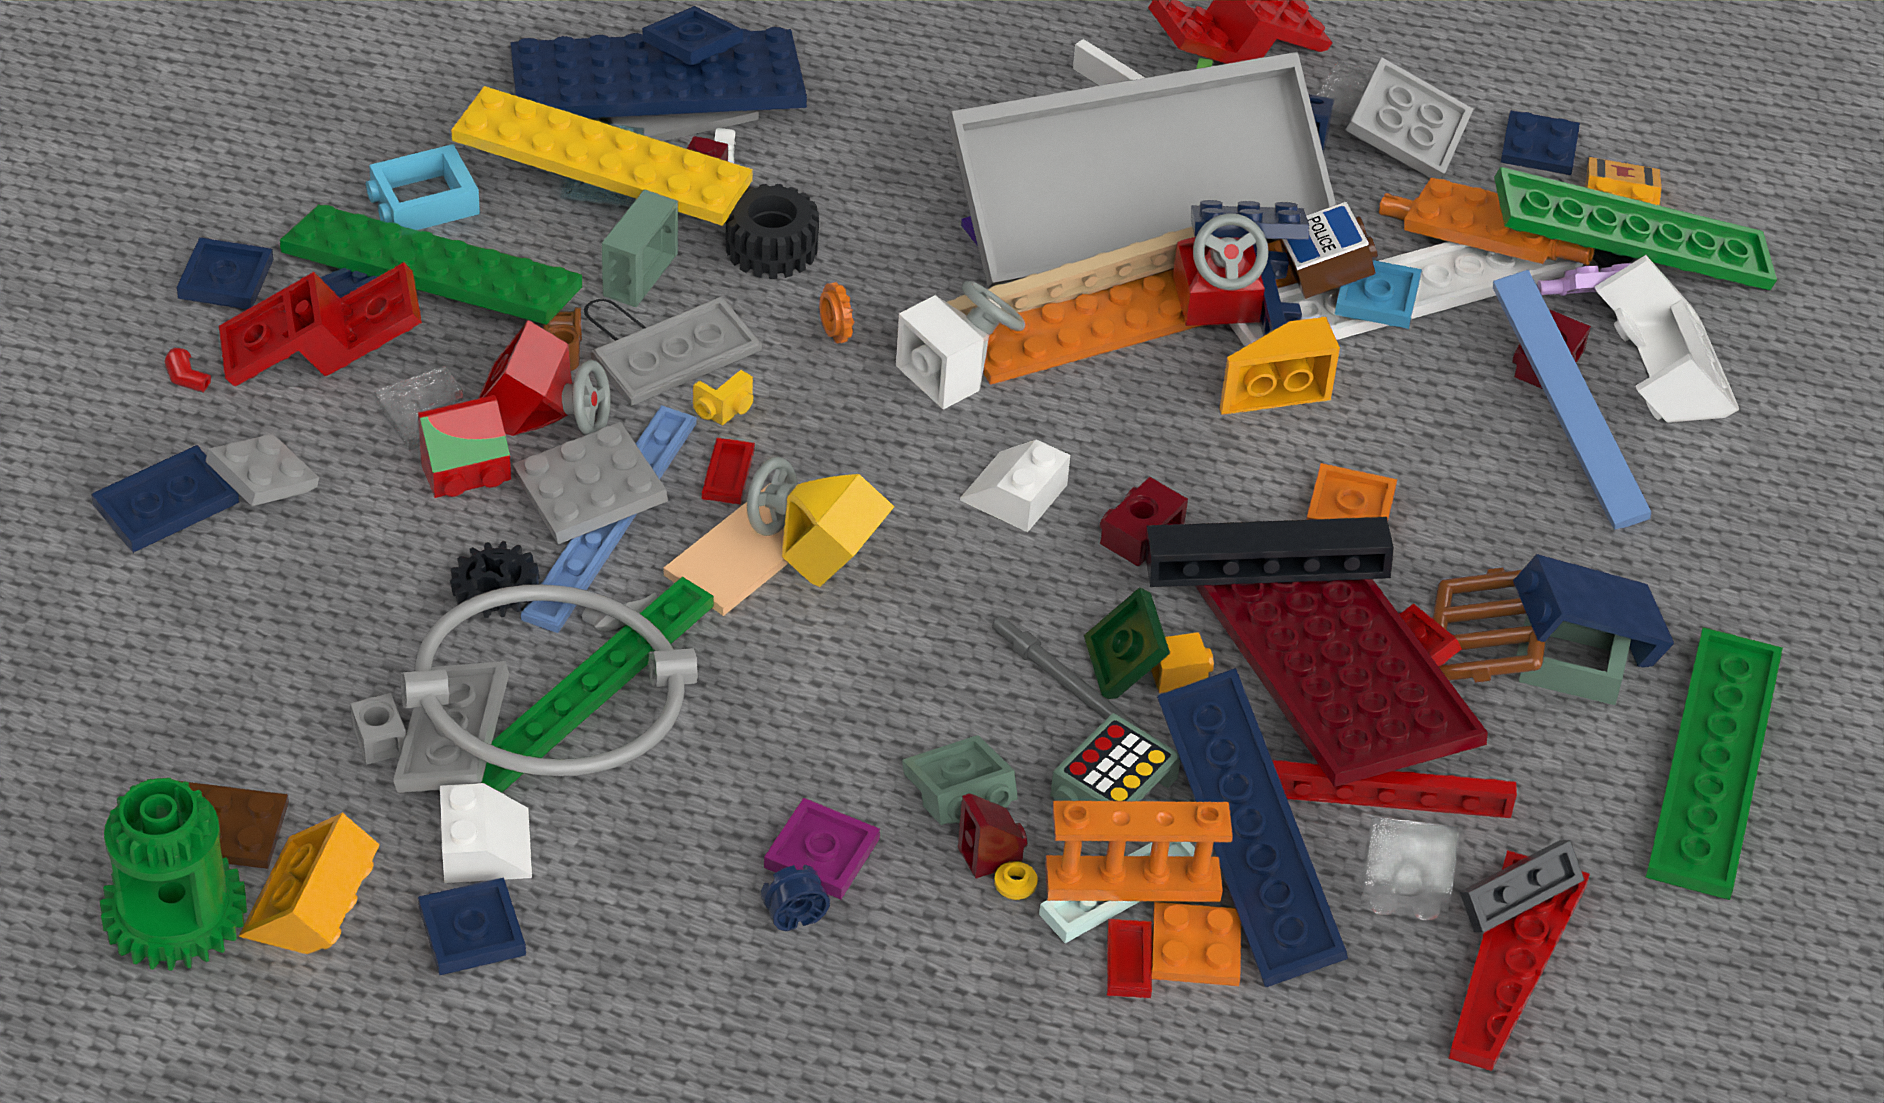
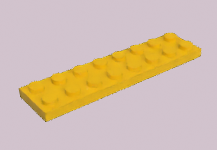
[451,86,753,226]

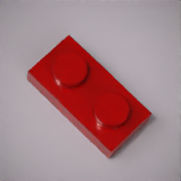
[1399,603,1462,666]

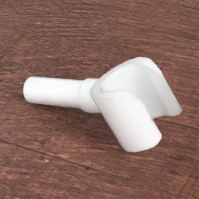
[714,128,736,163]

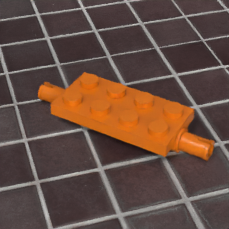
[1379,177,1595,266]

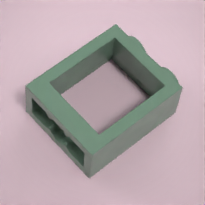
[602,189,678,307]
[1516,614,1631,705]

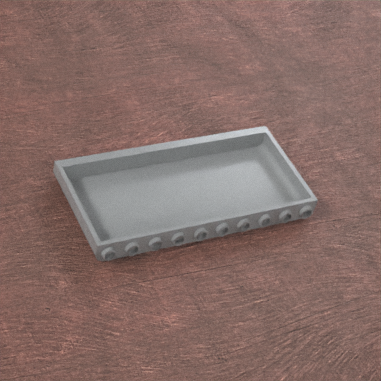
[947,52,1336,289]

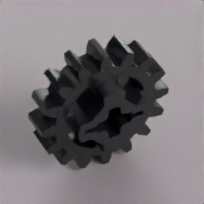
[450,541,540,618]

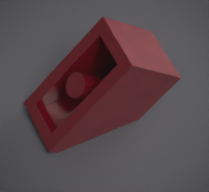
[958,793,1028,879]

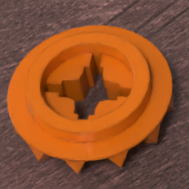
[819,282,854,344]

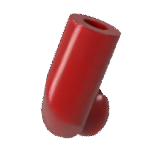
[165,348,211,393]

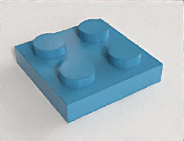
[1335,260,1422,329]

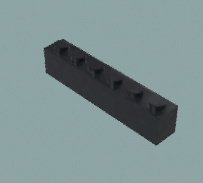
[1145,517,1394,587]

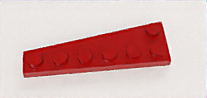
[1449,850,1590,1071]

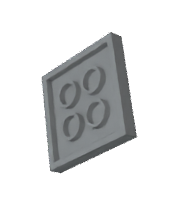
[1345,57,1473,179]
[512,422,668,544]

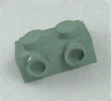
[902,735,1018,825]

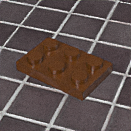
[180,781,289,869]

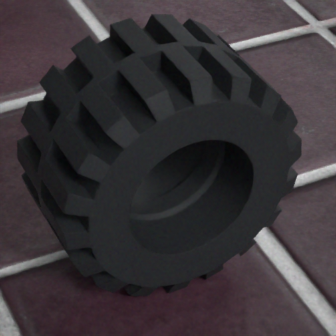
[726,184,819,279]

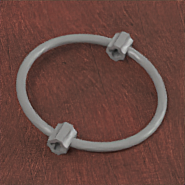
[400,584,698,776]

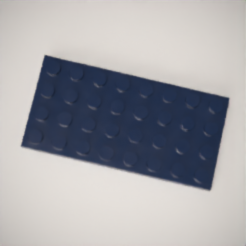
[510,27,807,118]

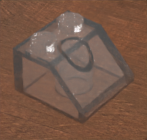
[1360,817,1459,920]

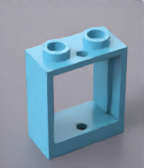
[366,144,480,230]

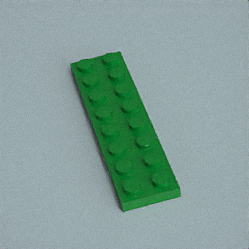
[1494,167,1777,290]
[280,204,583,325]
[1645,627,1783,900]

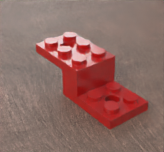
[1148,0,1333,64]
[219,262,422,386]

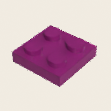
[764,798,880,900]

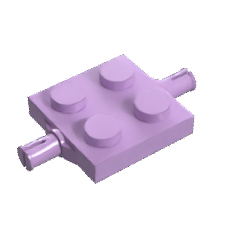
[1537,263,1632,296]

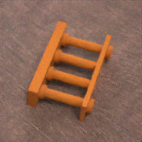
[1045,801,1233,902]

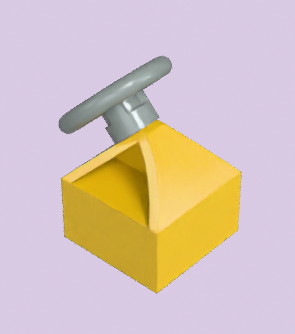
[747,457,895,587]

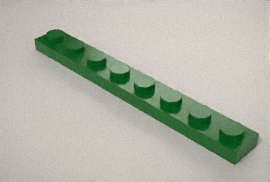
[481,576,714,793]

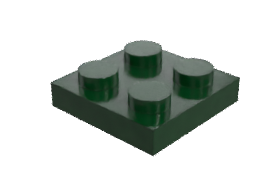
[1084,587,1170,699]

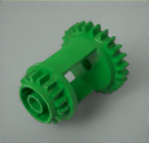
[100,777,248,971]

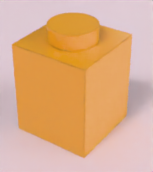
[1151,632,1214,693]

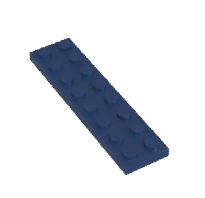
[1157,668,1348,987]

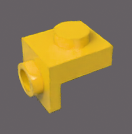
[693,370,754,426]

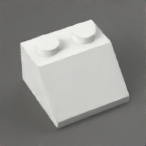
[960,439,1070,532]
[440,783,532,883]

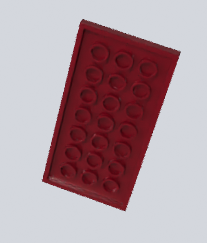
[1195,579,1488,787]

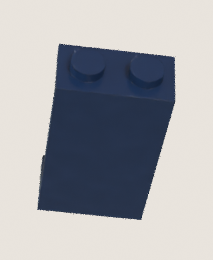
[1513,554,1674,668]

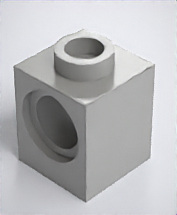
[350,693,406,765]

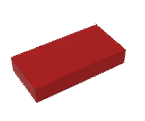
[702,438,755,505]
[1107,919,1152,998]

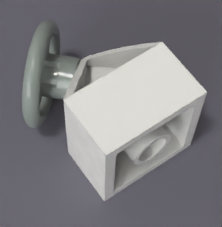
[896,280,1025,409]

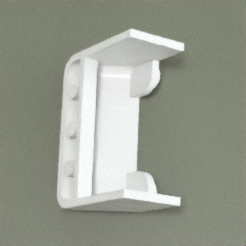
[1595,255,1739,423]

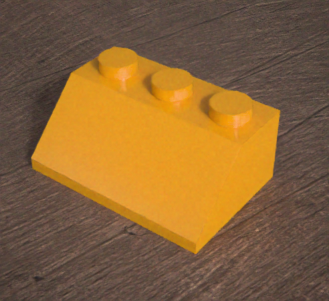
[239,812,380,954]

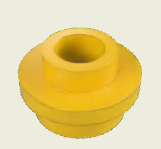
[994,861,1038,900]

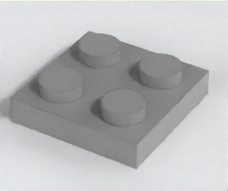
[206,434,319,506]

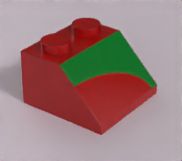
[418,395,511,498]

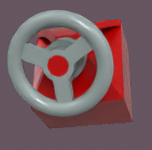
[1173,214,1268,326]
[478,320,611,436]

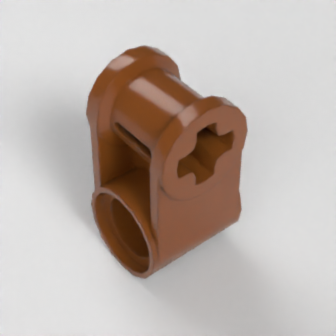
[543,307,582,371]

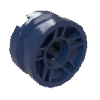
[761,865,830,931]

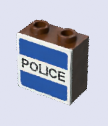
[1279,202,1378,299]

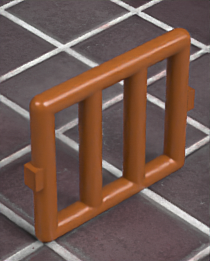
[1432,567,1546,683]

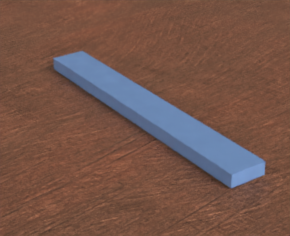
[1493,270,1651,530]
[521,405,697,633]

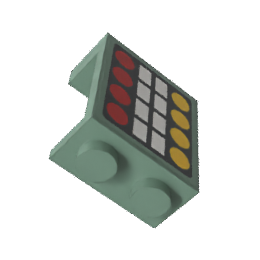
[1050,713,1180,801]

